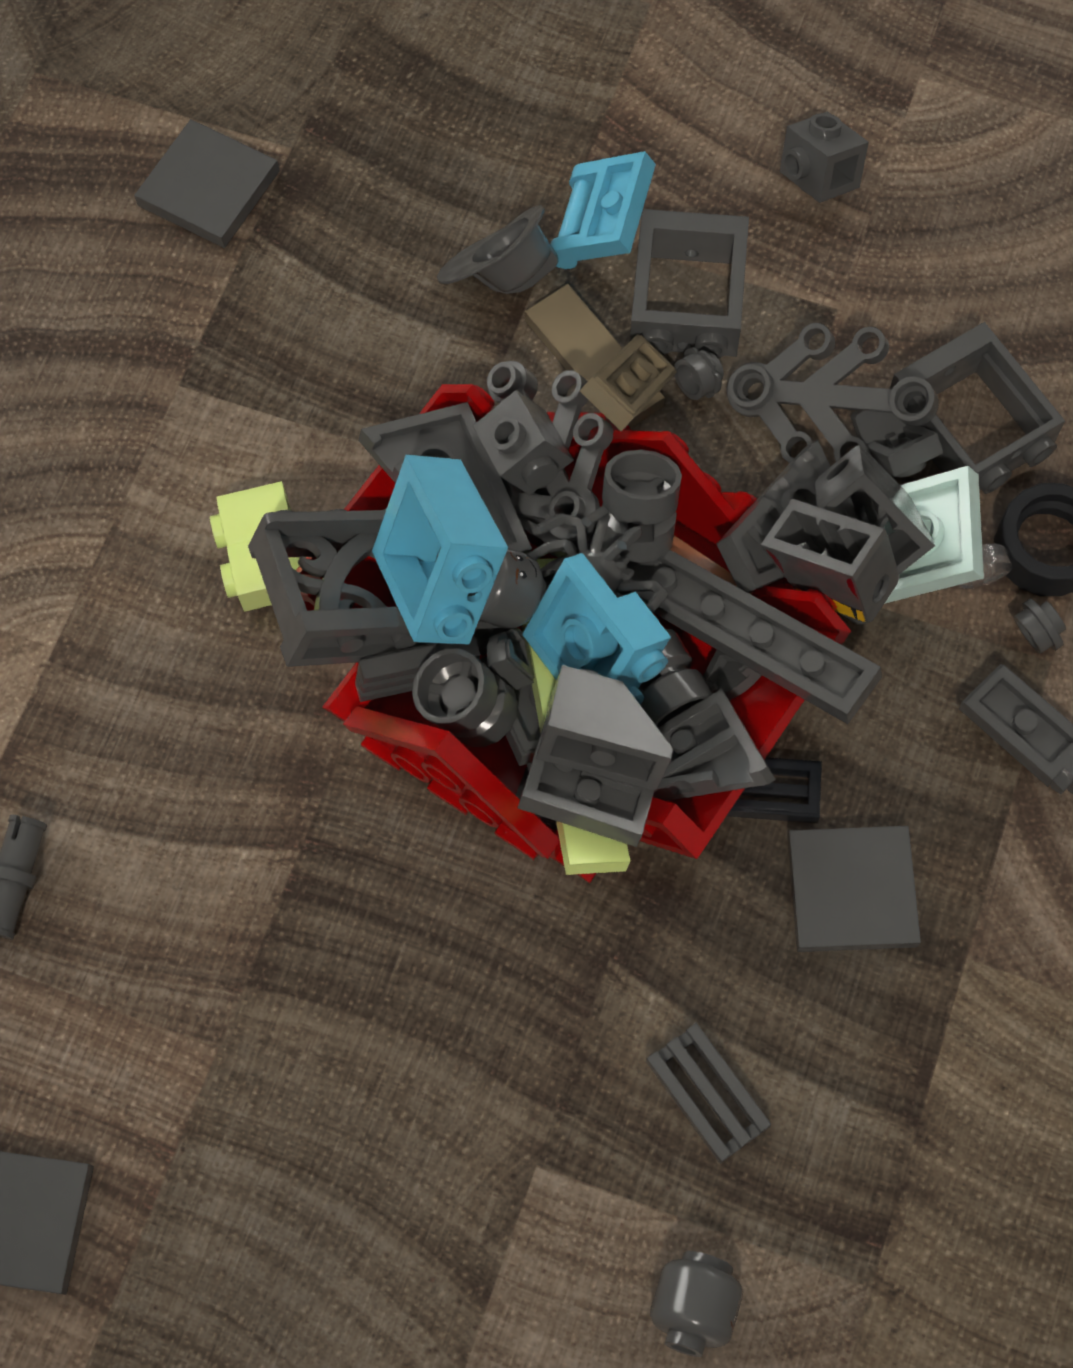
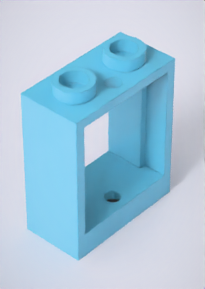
[372,455,508,644]

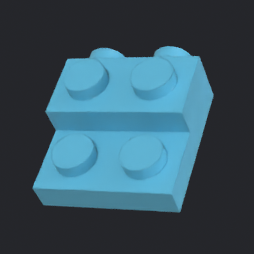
[522,553,671,704]

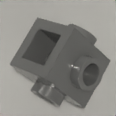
[780,111,869,203]

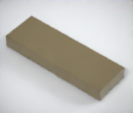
[525,284,665,429]
[580,334,677,431]

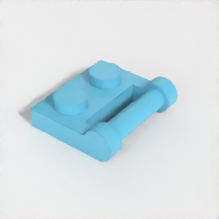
[550,151,656,269]

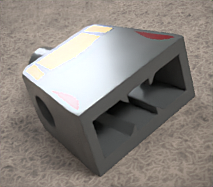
[761,499,900,624]

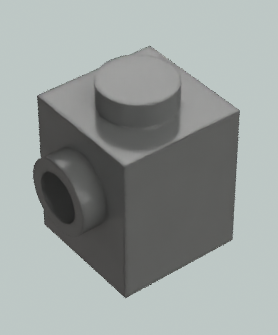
[473,390,574,495]

